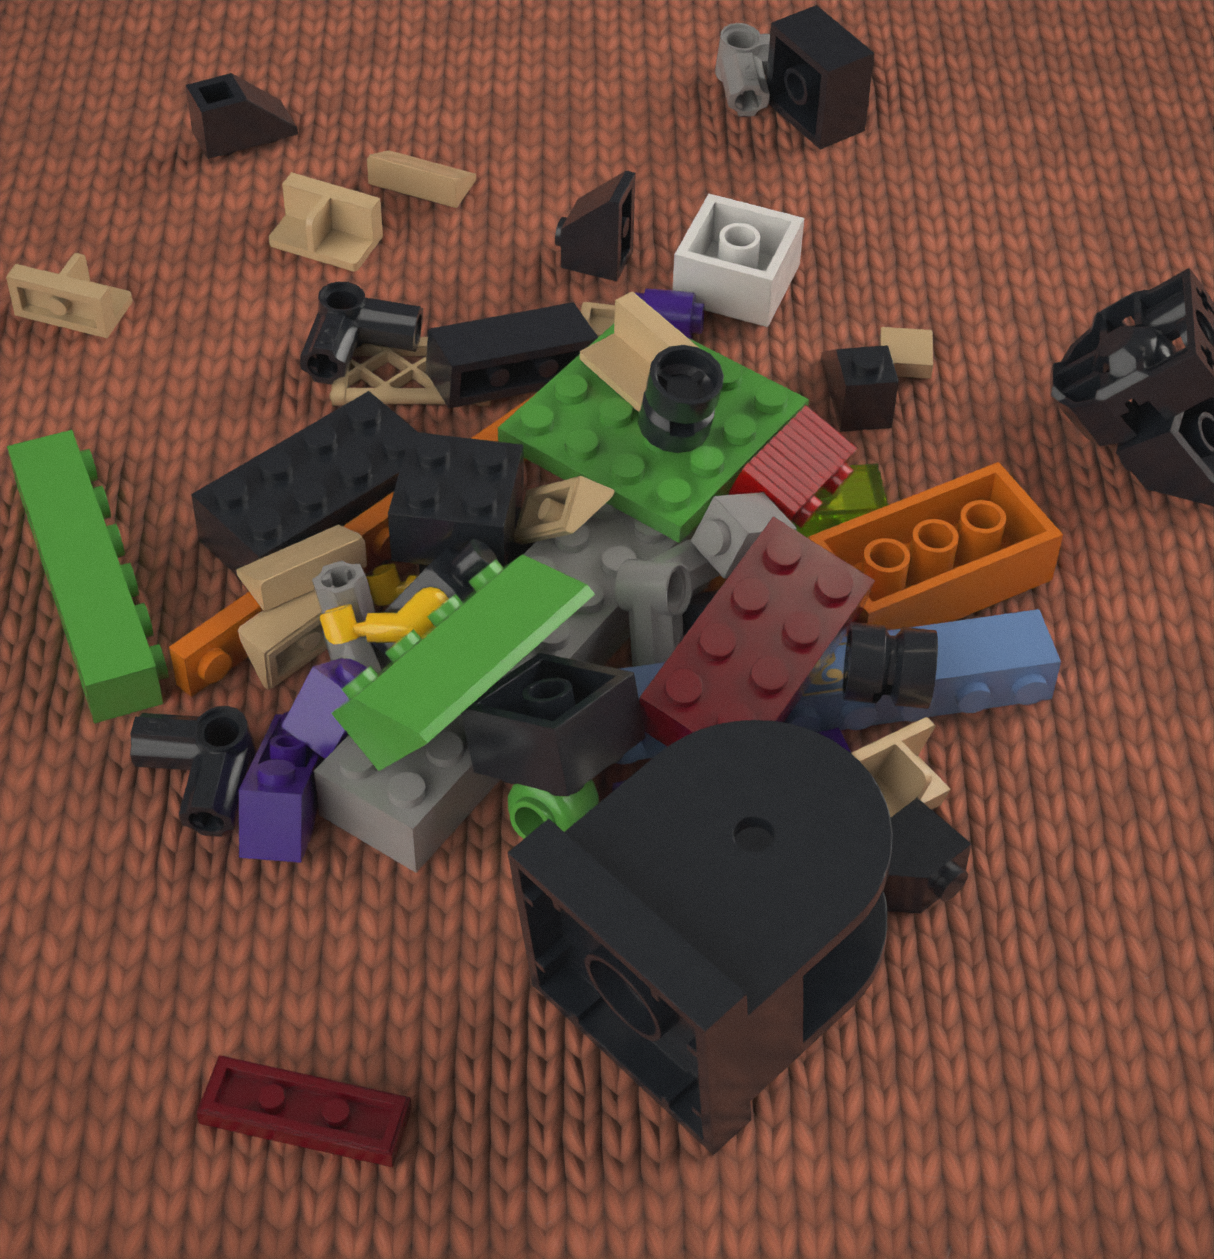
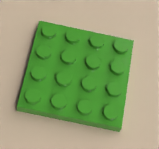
[498,324,809,543]

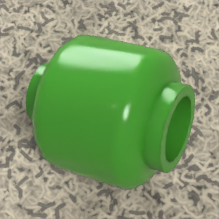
[508,779,599,839]

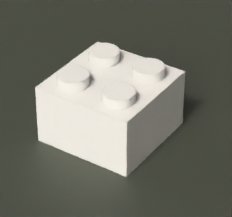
[673,194,804,327]

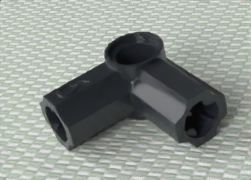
[300,281,423,385]
[130,706,257,837]

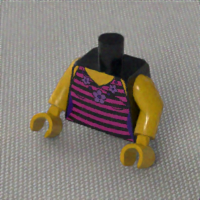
[320,539,497,662]

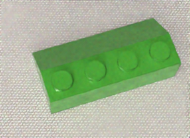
[331,554,595,771]

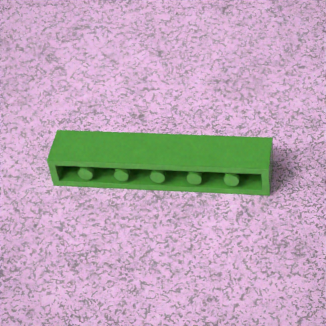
[7,430,169,724]

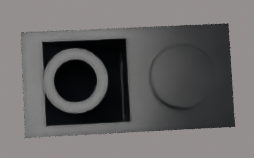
[186,73,298,159]

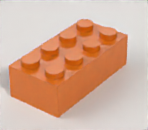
[808,462,1063,635]

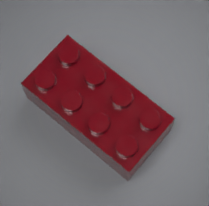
[639,516,875,747]

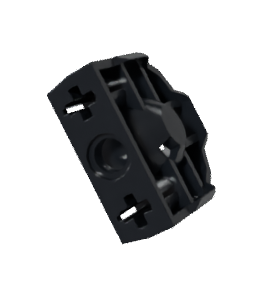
[1050,268,1214,446]

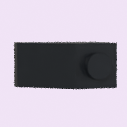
[555,170,636,282]
[821,345,899,432]
[883,798,972,914]

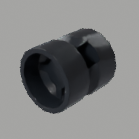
[638,345,724,453]
[842,622,938,709]

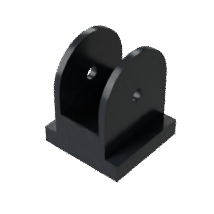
[507,720,892,1155]

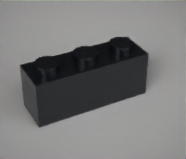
[426,302,598,409]

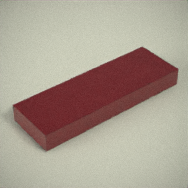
[196,1055,412,1168]

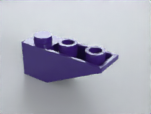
[239,711,325,863]

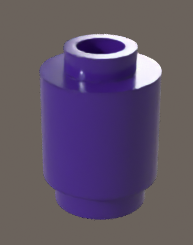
[634,288,705,339]

